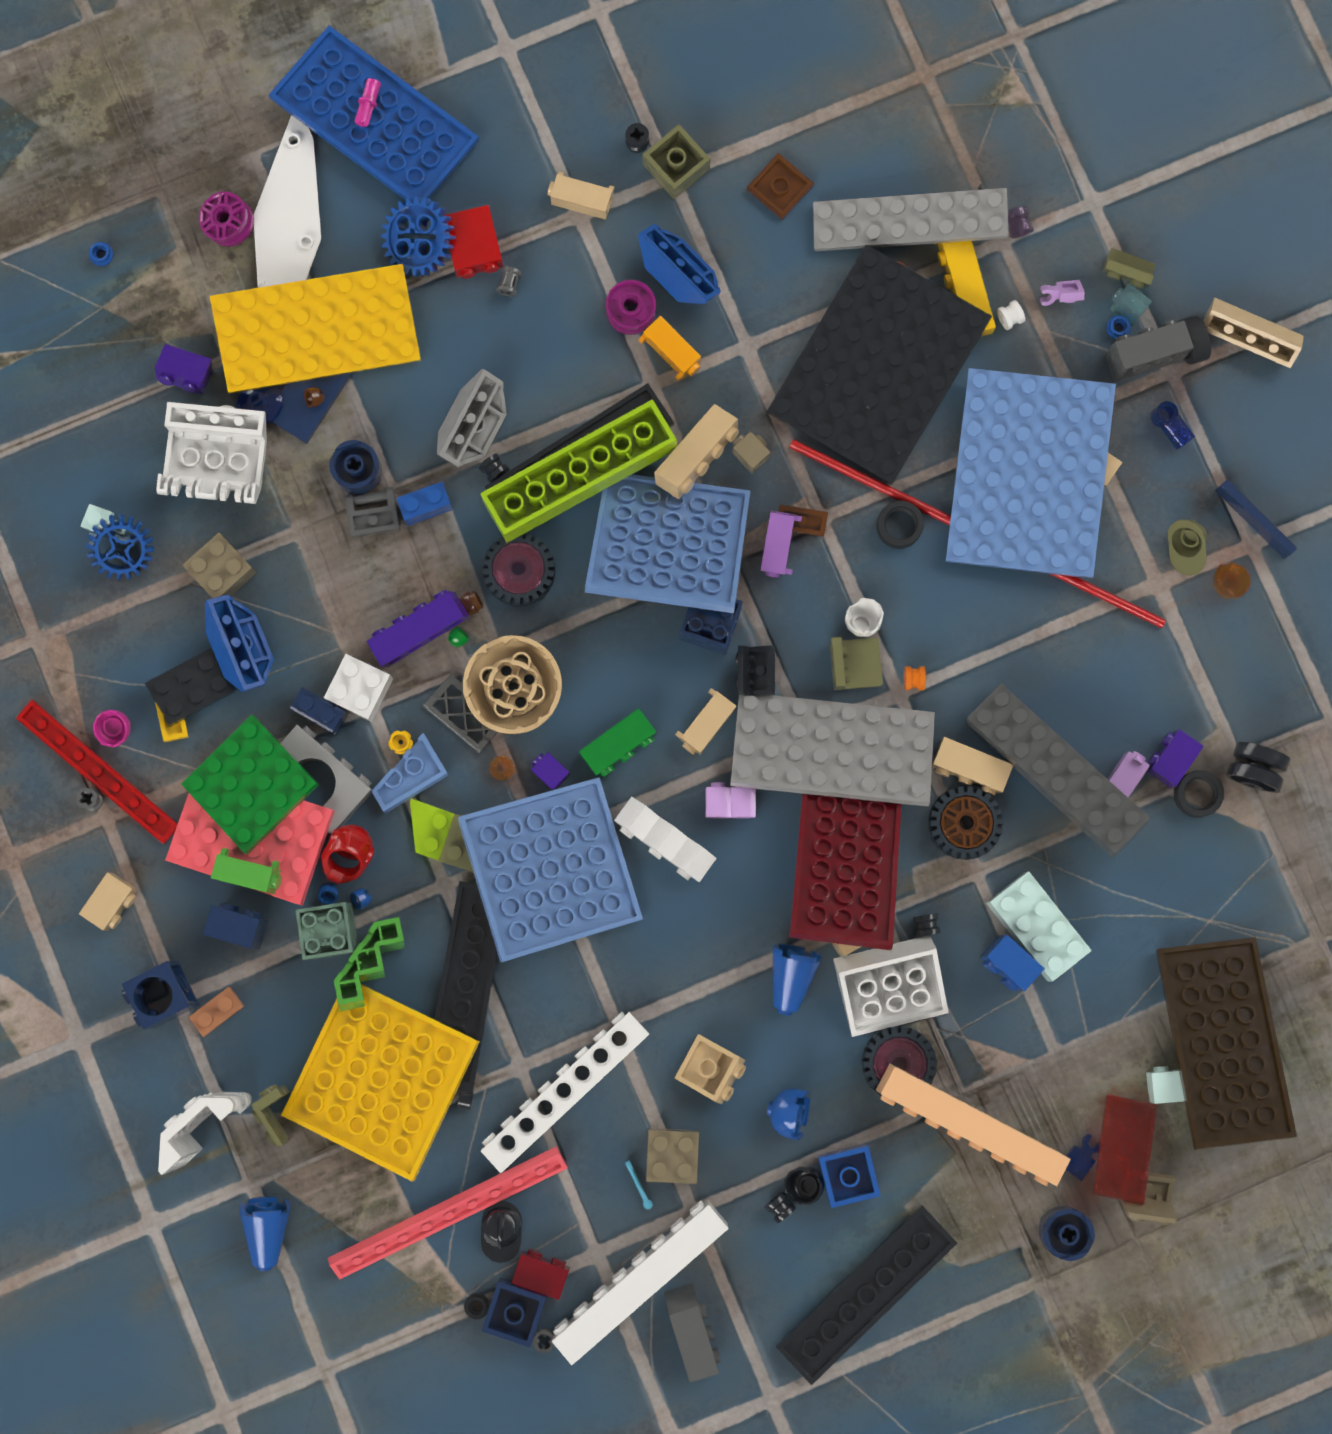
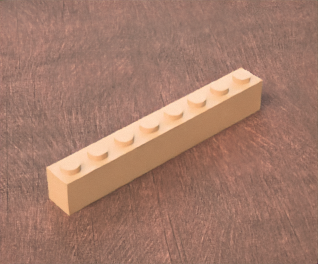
[876,1063,1071,1186]

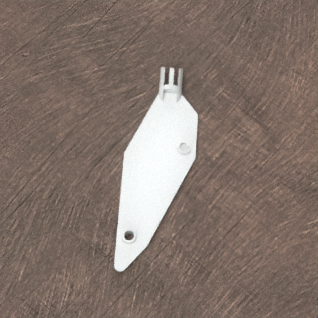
[254,115,321,288]

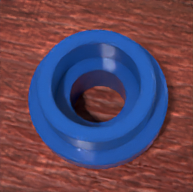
[89,242,114,266]
[1106,315,1131,339]

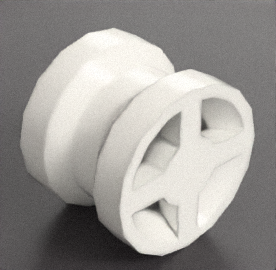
[997,300,1025,330]

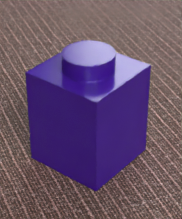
[531,752,570,790]

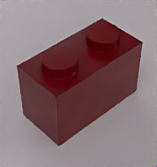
[511,1249,570,1300]

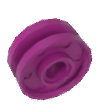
[199,191,254,247]
[606,280,656,335]

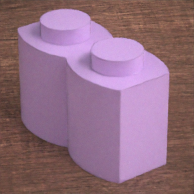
[705,782,756,818]

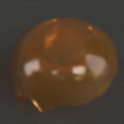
[1213,562,1251,599]

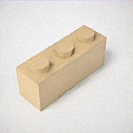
[932,737,1013,796]

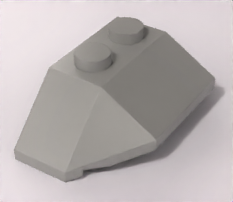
[437,369,507,467]

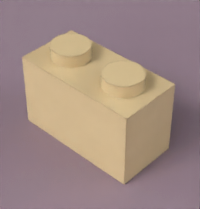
[79,872,138,931]

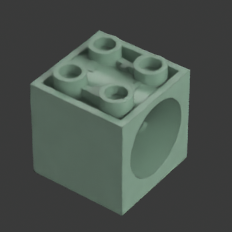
[296,902,358,960]

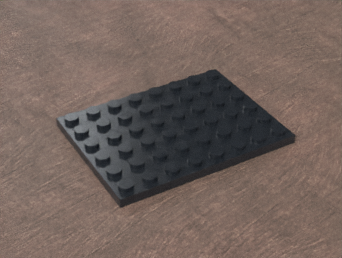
[767,245,992,485]

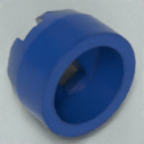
[317,883,338,904]
[350,888,372,910]

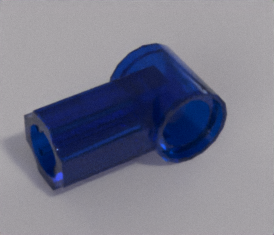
[1151,401,1195,450]

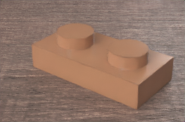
[188,987,245,1037]

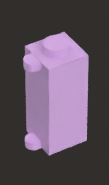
[1108,751,1150,798]

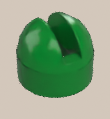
[448,626,470,647]

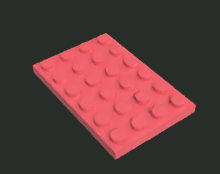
[165,793,335,906]

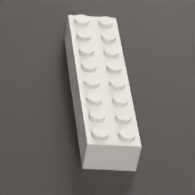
[552,1200,729,1365]

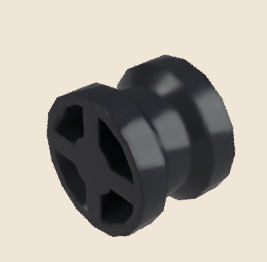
[625,123,649,153]
[479,453,509,483]
[913,913,941,937]
[764,1191,796,1224]

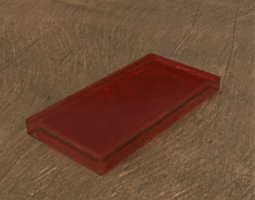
[1093,1094,1157,1205]

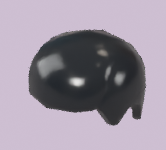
[784,1166,824,1205]

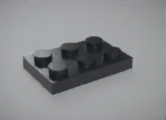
[145,648,236,727]

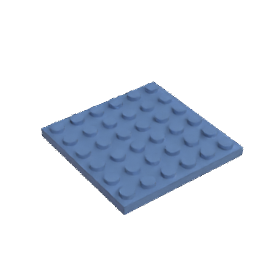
[585,474,750,613]
[457,777,643,963]

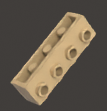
[1203,297,1304,368]
[655,404,739,499]

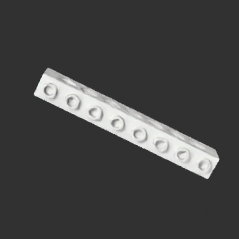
[481,1012,649,1173]

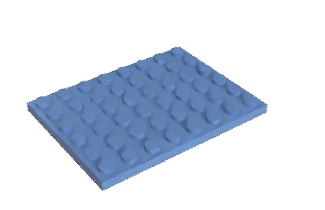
[945,368,1116,578]

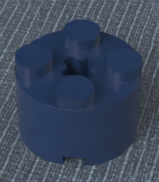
[329,440,382,494]
[1039,1206,1095,1261]

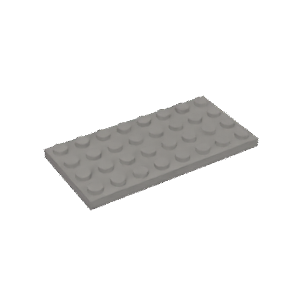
[730,695,935,807]

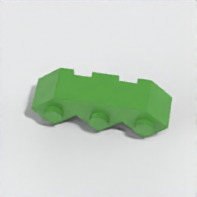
[334,917,405,1012]

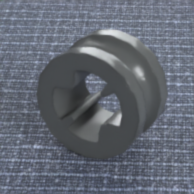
[533,1328,555,1353]

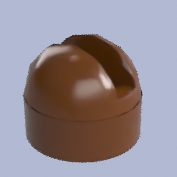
[304,387,325,408]

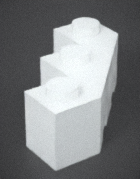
[614,797,717,882]

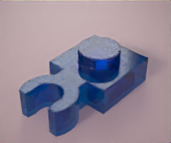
[1066,1134,1103,1181]

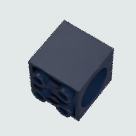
[680,599,743,655]
[122,961,199,1030]

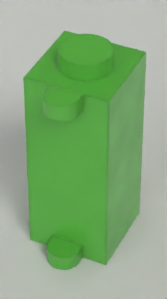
[211,848,282,894]

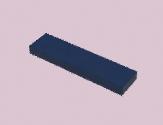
[1215,480,1297,559]

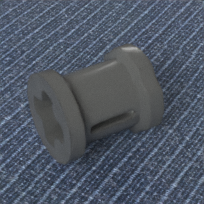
[496,266,522,297]
[75,787,104,811]

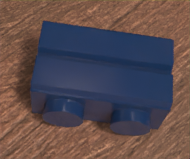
[290,687,349,735]

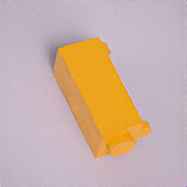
[638,316,701,381]

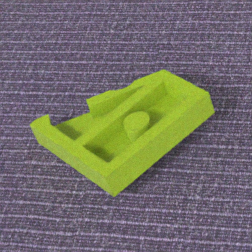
[410,798,454,861]

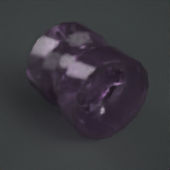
[1008,206,1034,238]

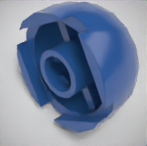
[767,1088,810,1140]

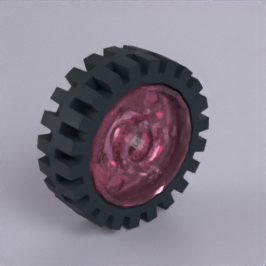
[482,534,555,607]
[862,1026,937,1096]

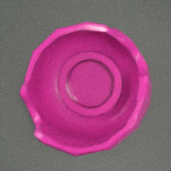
[93,710,131,748]

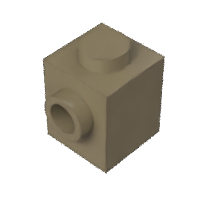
[732,432,771,474]

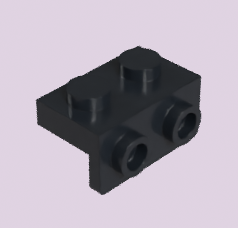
[736,645,775,696]

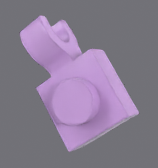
[1040,280,1085,306]

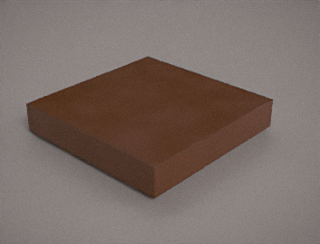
[747,153,814,221]

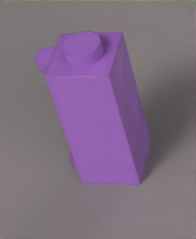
[760,510,802,577]

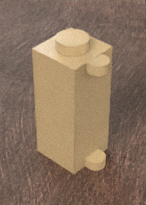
[548,171,615,220]
[675,688,736,755]

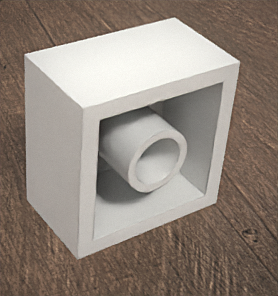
[324,654,393,722]

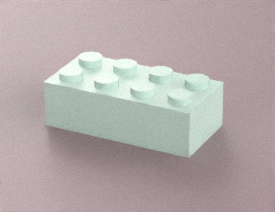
[986,871,1092,982]

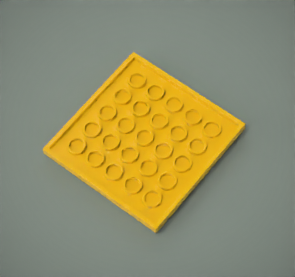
[281,984,480,1181]

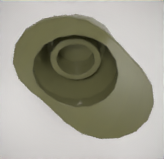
[1168,519,1207,576]

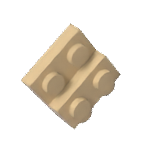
[675,1034,746,1104]

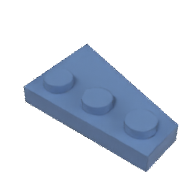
[372,733,449,814]

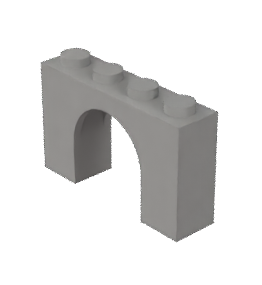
[281,725,373,833]

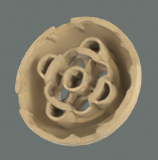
[463,635,562,734]

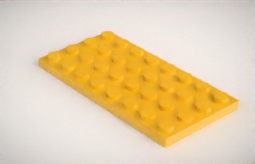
[210,264,421,394]

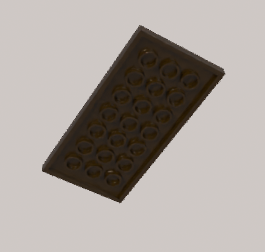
[1156,937,1297,1150]

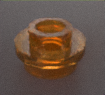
[490,756,514,781]

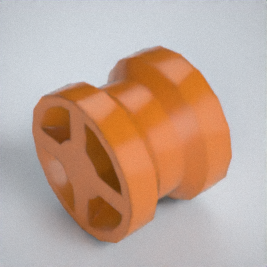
[903,666,926,691]

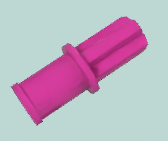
[355,78,381,127]

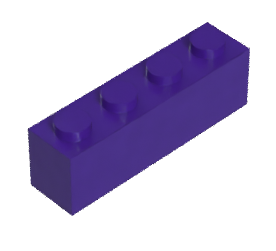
[367,590,470,667]

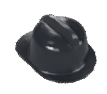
[481,1201,522,1263]

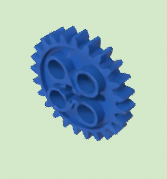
[381,196,455,277]

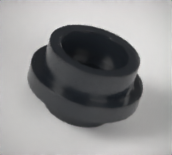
[464,1293,490,1319]

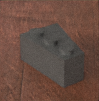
[664,1283,721,1382]

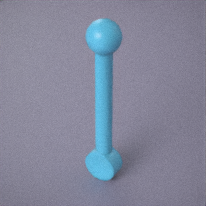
[625,1160,653,1210]

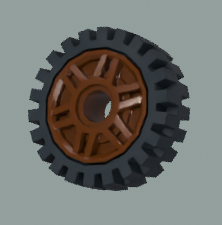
[928,786,1003,860]

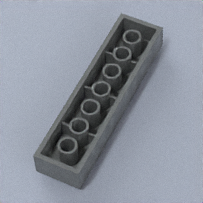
[967,683,1150,859]

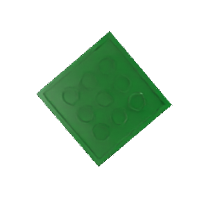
[181,715,319,855]

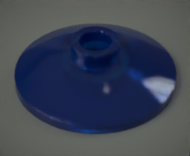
[237,385,283,424]

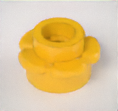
[388,730,413,754]

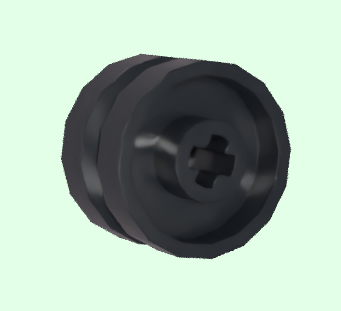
[1226,742,1291,793]

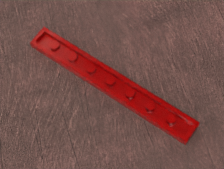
[16,700,178,845]

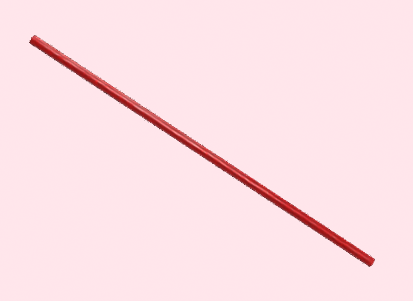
[789,439,1166,628]

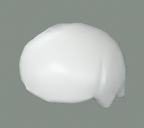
[845,598,884,637]

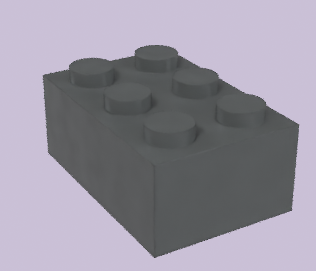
[1105,320,1194,382]

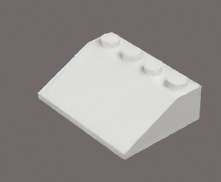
[833,935,949,1037]

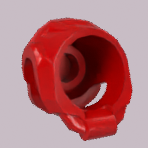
[321,825,375,885]

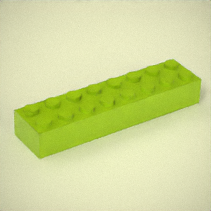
[480,399,677,543]

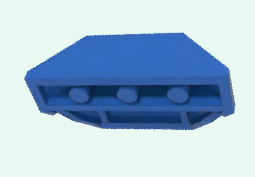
[638,224,721,304]
[205,594,274,692]

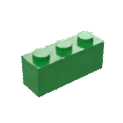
[579,708,656,778]

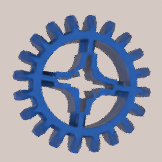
[86,514,154,580]

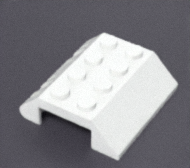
[157,402,267,504]
[158,1092,252,1175]

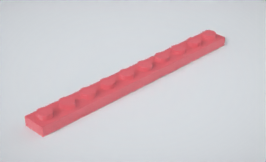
[328,1146,567,1280]

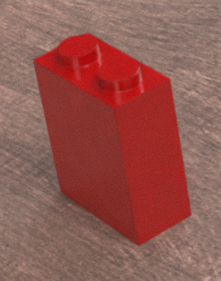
[443,205,503,279]

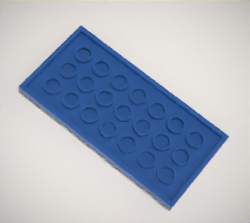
[269,25,479,200]

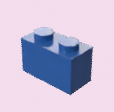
[396,482,453,526]

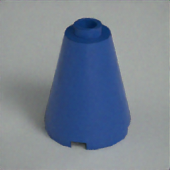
[772,944,822,1016]
[239,1197,291,1271]

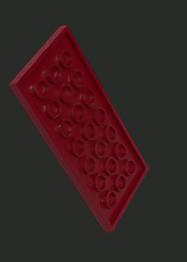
[789,793,902,950]

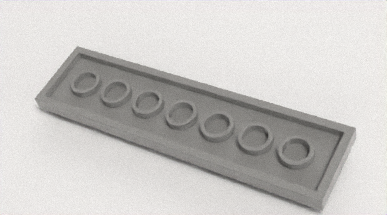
[813,188,1009,252]

